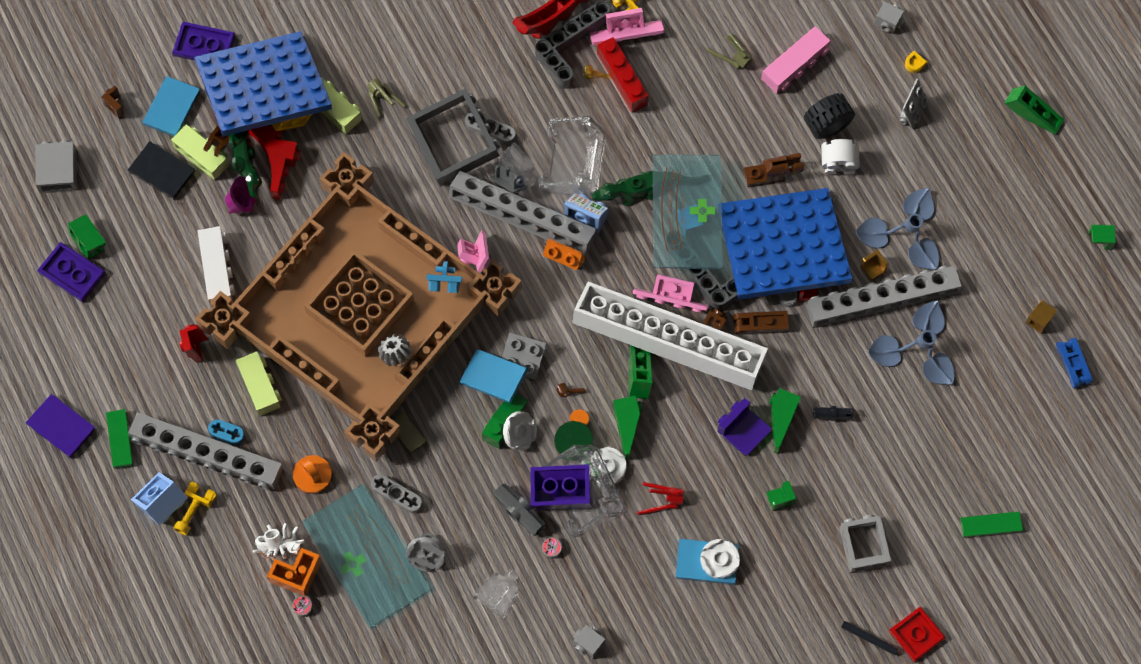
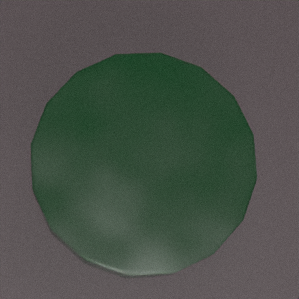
[554,421,593,460]

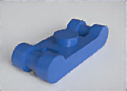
[1056,338,1092,388]

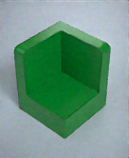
[1088,225,1116,250]
[766,481,796,511]

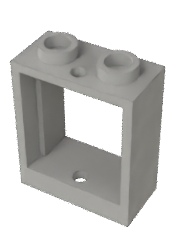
[840,515,891,573]

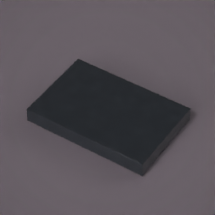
[128,141,196,200]

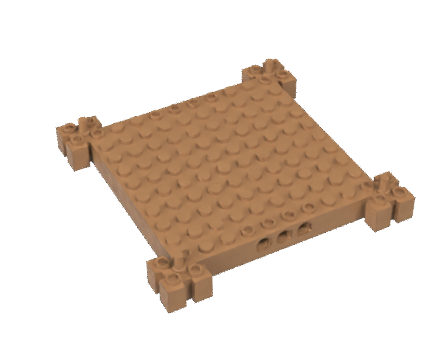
[195,152,522,462]

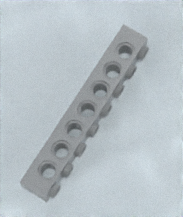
[448,171,596,256]
[806,265,962,328]
[128,412,284,490]

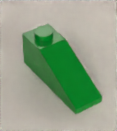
[1004,85,1064,134]
[628,345,652,399]
[769,388,801,454]
[482,394,528,449]
[613,396,643,460]

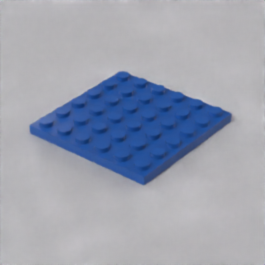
[194,31,332,136]
[717,188,852,300]

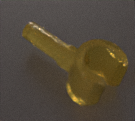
[583,65,609,79]

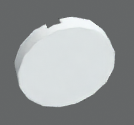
[503,411,537,451]
[588,447,627,486]
[700,539,740,579]

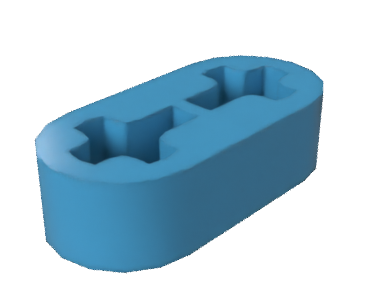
[208,419,245,445]

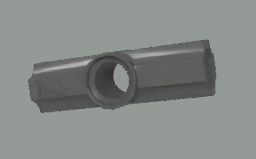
[493,483,546,537]

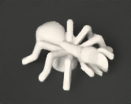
[253,523,304,561]

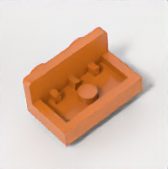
[542,239,586,270]

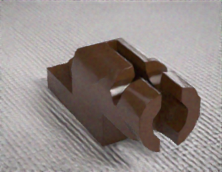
[743,153,804,187]

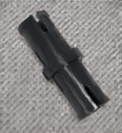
[813,406,854,421]

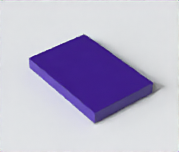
[172,21,236,61]
[37,242,106,303]
[26,394,96,458]

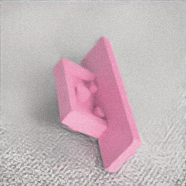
[589,8,664,45]
[457,231,490,273]
[633,274,709,313]

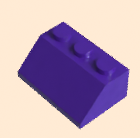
[530,464,593,510]

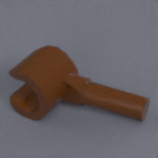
[556,383,585,397]

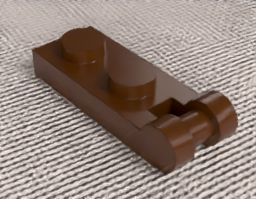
[734,311,789,335]

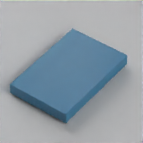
[142,76,200,137]
[460,349,528,404]
[675,539,739,585]

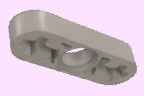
[465,112,516,145]
[371,474,422,513]

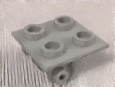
[899,78,927,130]
[502,332,546,380]

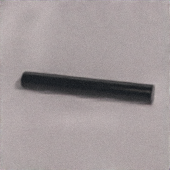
[841,621,899,655]

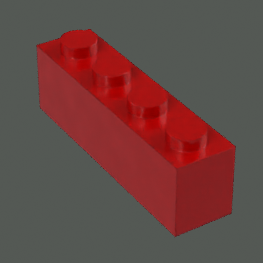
[597,37,648,113]

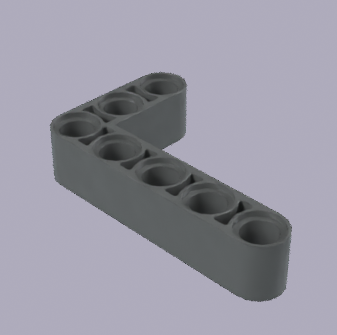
[535,1,611,89]
[665,231,738,311]

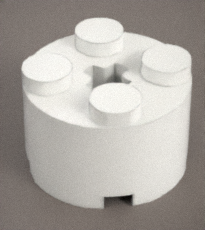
[821,139,860,175]

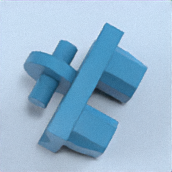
[426,261,463,293]

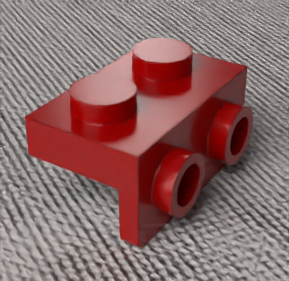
[179,324,209,363]

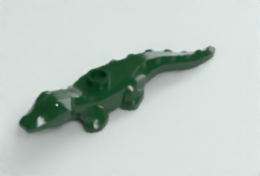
[229,130,262,198]
[592,171,710,206]

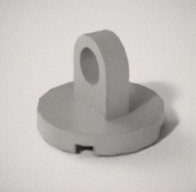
[406,533,446,571]

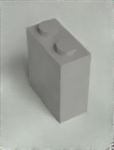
[35,140,77,193]

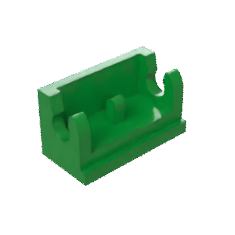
[68,214,106,260]

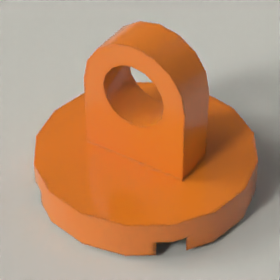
[293,455,332,494]

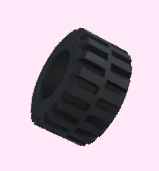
[804,93,855,139]

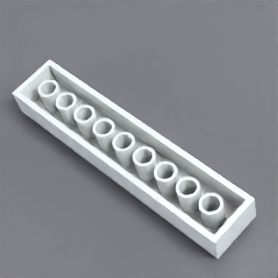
[572,282,768,390]

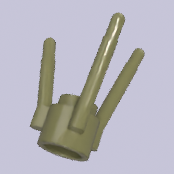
[707,33,753,69]
[367,78,406,118]

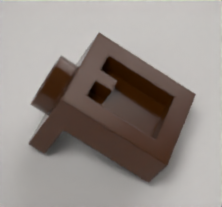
[101,86,124,119]
[702,308,728,330]

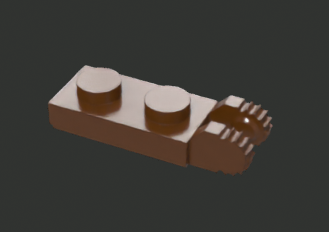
[203,125,229,157]

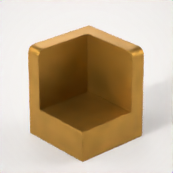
[860,249,889,282]
[1025,300,1057,334]

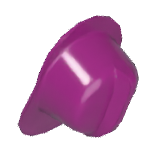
[225,176,257,214]

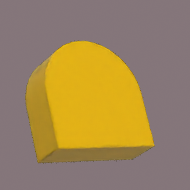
[905,51,928,73]

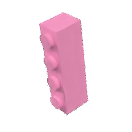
[761,27,831,94]

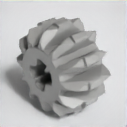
[378,334,412,367]

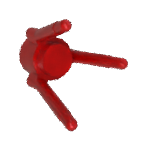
[637,482,683,515]

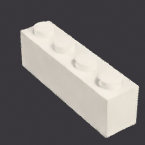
[197,226,236,306]

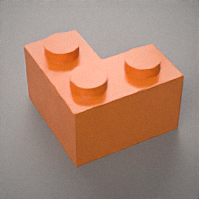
[267,548,322,596]

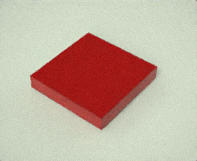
[889,606,946,662]

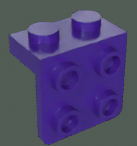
[717,398,771,456]

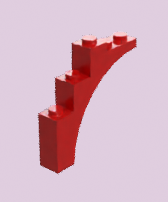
[512,0,589,39]
[213,111,301,199]

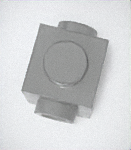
[874,2,905,34]
[573,625,605,659]

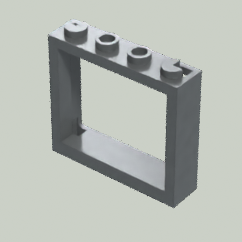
[406,88,500,186]

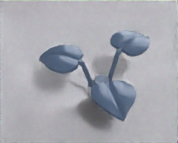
[856,188,939,270]
[868,301,954,385]

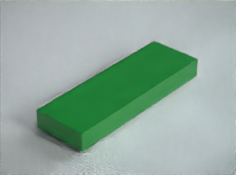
[106,409,133,469]
[960,511,1023,538]

